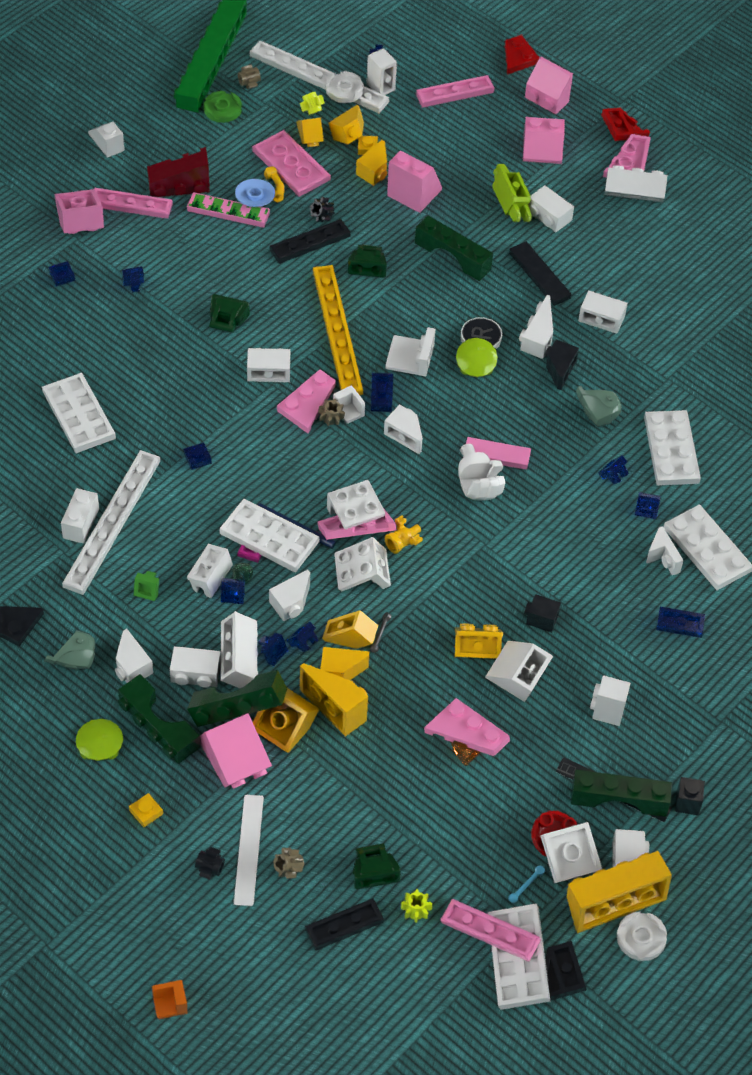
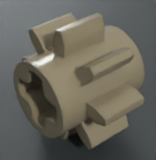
[238,64,261,89]
[318,399,345,426]
[274,848,304,879]

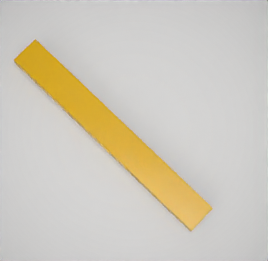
[313,265,363,395]

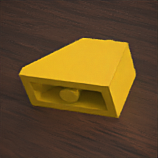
[328,105,364,144]
[296,118,324,147]
[356,140,387,186]
[322,610,378,649]
[320,647,370,680]

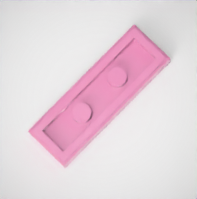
[463,437,531,470]

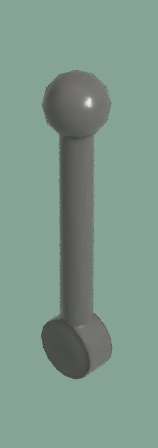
[370,612,392,653]

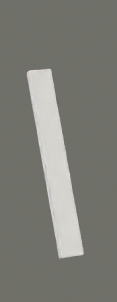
[250,41,389,113]
[62,450,160,595]

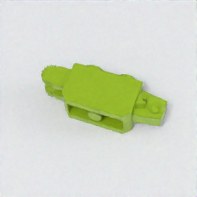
[492,164,532,222]

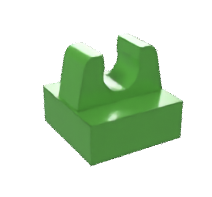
[133,571,159,601]

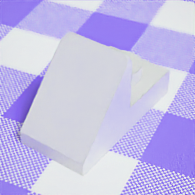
[646,526,683,576]

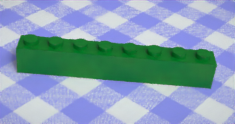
[174,0,247,113]

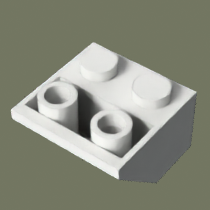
[485,641,553,702]

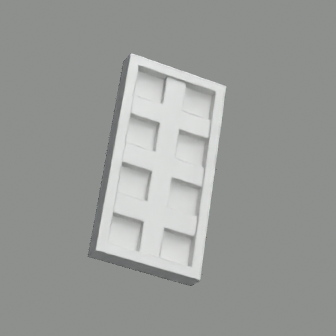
[42,373,116,453]
[644,410,701,485]
[220,499,319,573]
[664,504,752,590]
[488,904,550,1010]

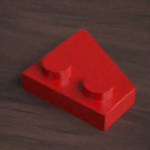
[505,35,540,74]
[601,108,650,141]

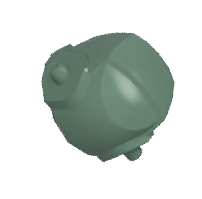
[576,386,622,427]
[44,630,95,670]

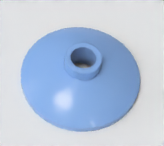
[235,179,275,207]

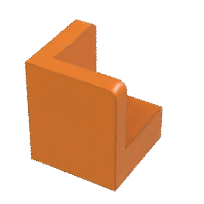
[152,980,188,1019]

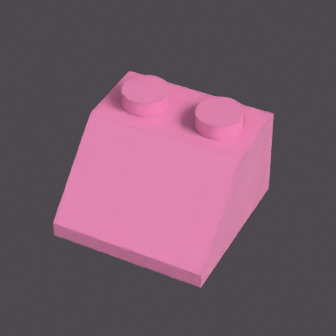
[525,57,573,114]
[523,117,565,164]
[55,189,104,234]

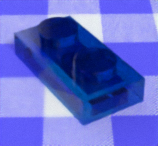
[371,373,393,412]
[656,607,705,638]

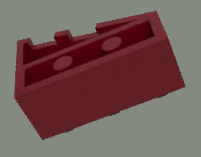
[147,147,210,197]

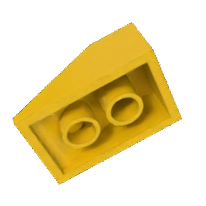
[300,663,368,737]

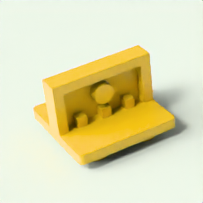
[454,623,503,659]

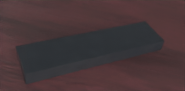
[270,219,351,264]
[509,241,572,306]

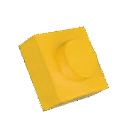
[358,136,378,155]
[129,793,163,828]

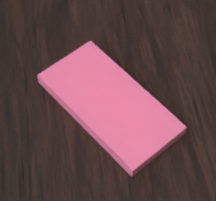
[252,130,331,197]

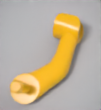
[264,166,285,203]

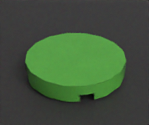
[203,91,242,123]

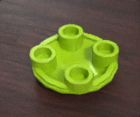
[456,338,498,377]
[76,719,123,761]

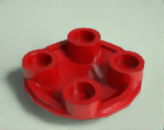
[531,811,577,857]

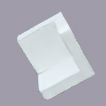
[333,385,365,424]

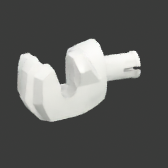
[458,444,505,501]

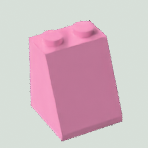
[387,150,442,213]
[200,713,272,789]

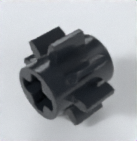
[310,197,335,223]
[195,847,225,880]

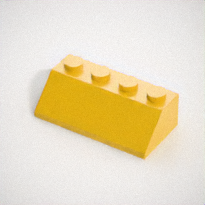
[566,851,672,933]

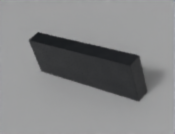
[305,898,384,951]

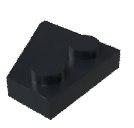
[0,606,44,647]
[539,941,587,1004]

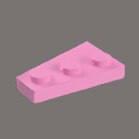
[603,134,651,178]
[277,370,336,434]
[317,508,396,540]
[424,698,510,756]

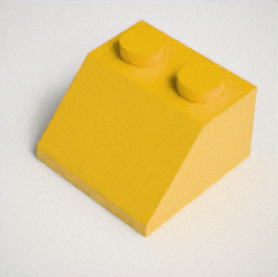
[253,688,319,753]

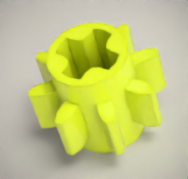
[299,92,325,115]
[401,889,432,923]

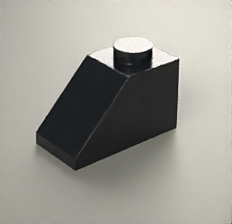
[545,339,579,390]

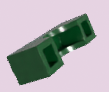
[415,215,493,281]
[187,670,288,727]
[118,674,201,764]
[571,770,672,817]

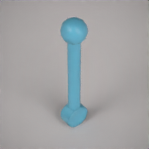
[509,865,545,903]

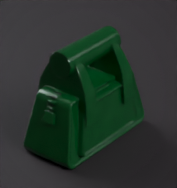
[348,244,387,278]
[209,294,250,333]
[353,843,401,890]

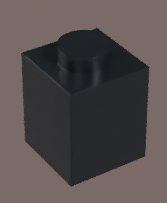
[524,594,561,633]
[674,777,705,815]

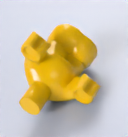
[385,515,423,554]

